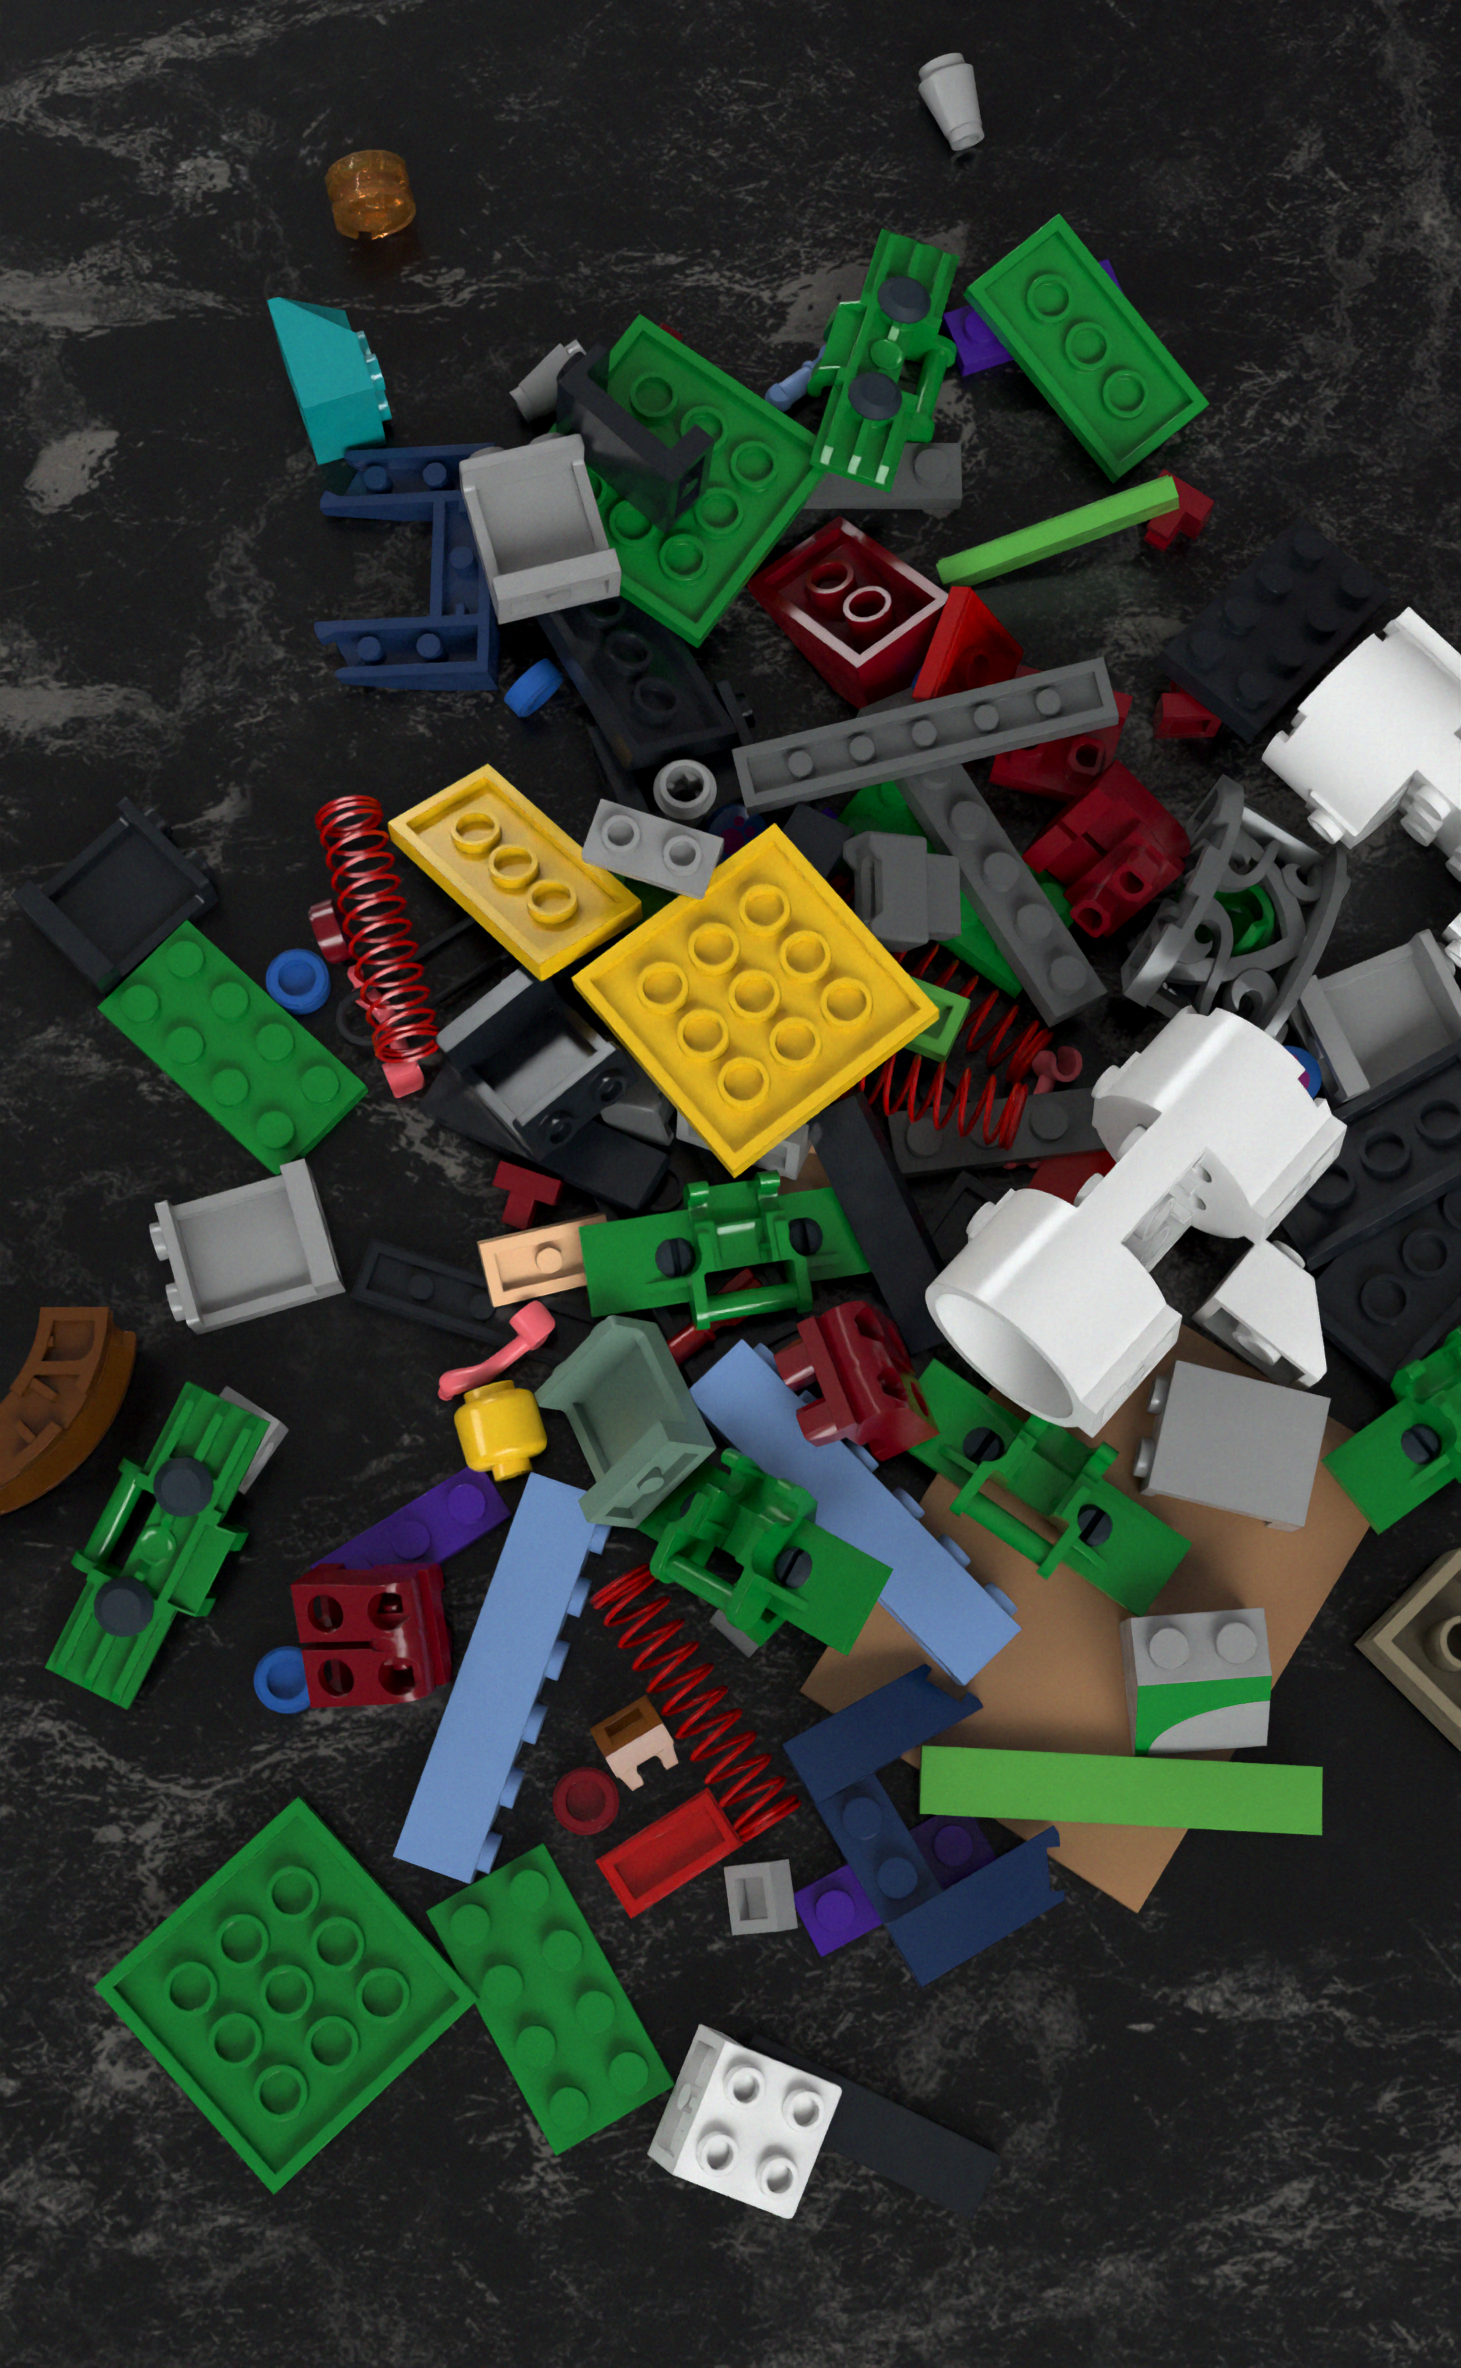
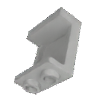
[459,433,621,624]
[581,799,724,900]
[1288,929,1461,1111]
[149,1158,346,1335]
[1132,1360,1331,1533]

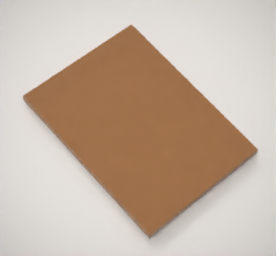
[799,1323,1370,1913]

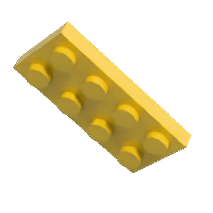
[388,764,643,982]

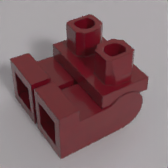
[988,664,1133,804]
[1021,759,1191,938]
[773,1300,940,1462]
[290,1563,455,1708]

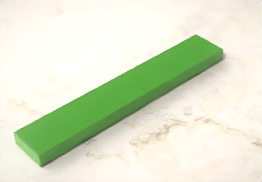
[918,1745,1323,1835]

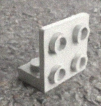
[647,2024,842,2219]

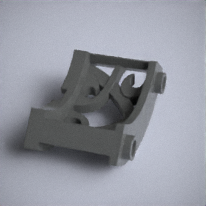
[1120,774,1351,1044]

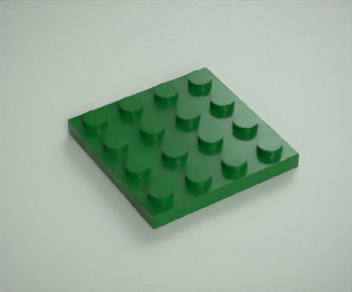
[547,314,829,648]
[94,1796,479,2195]

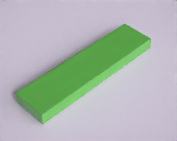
[936,475,1179,594]

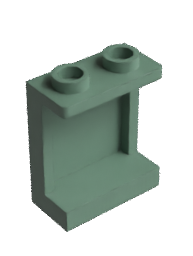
[534,1315,716,1528]

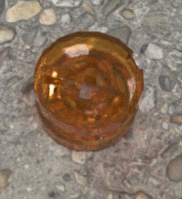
[325,150,416,239]

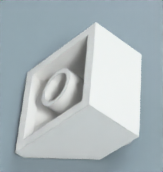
[1191,1240,1327,1391]

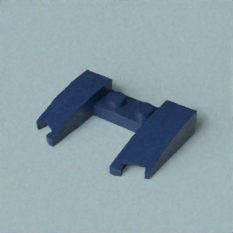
[314,442,500,691]
[782,1664,1065,1988]

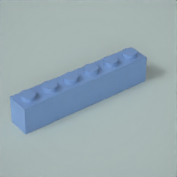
[689,1339,1022,1686]
[393,1472,612,1884]

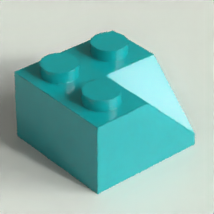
[267,297,392,465]

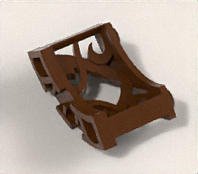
[0,1307,138,1515]

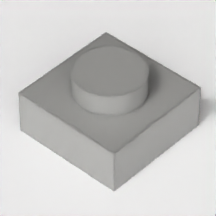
[724,1859,798,1935]

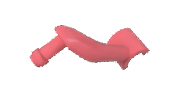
[347,965,426,1098]
[1003,1046,1082,1170]
[438,1300,556,1401]

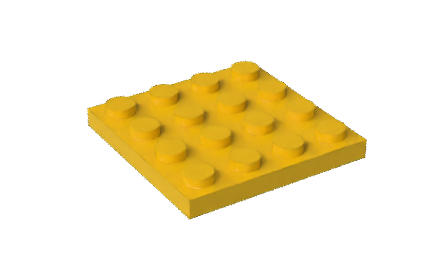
[571,823,939,1178]

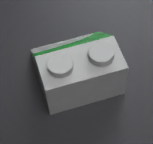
[1119,1607,1272,1756]

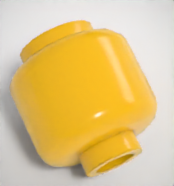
[454,1380,547,1481]

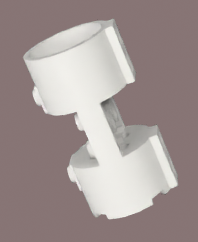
[1262,607,1461,968]
[925,1005,1347,1438]

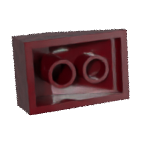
[747,516,949,710]

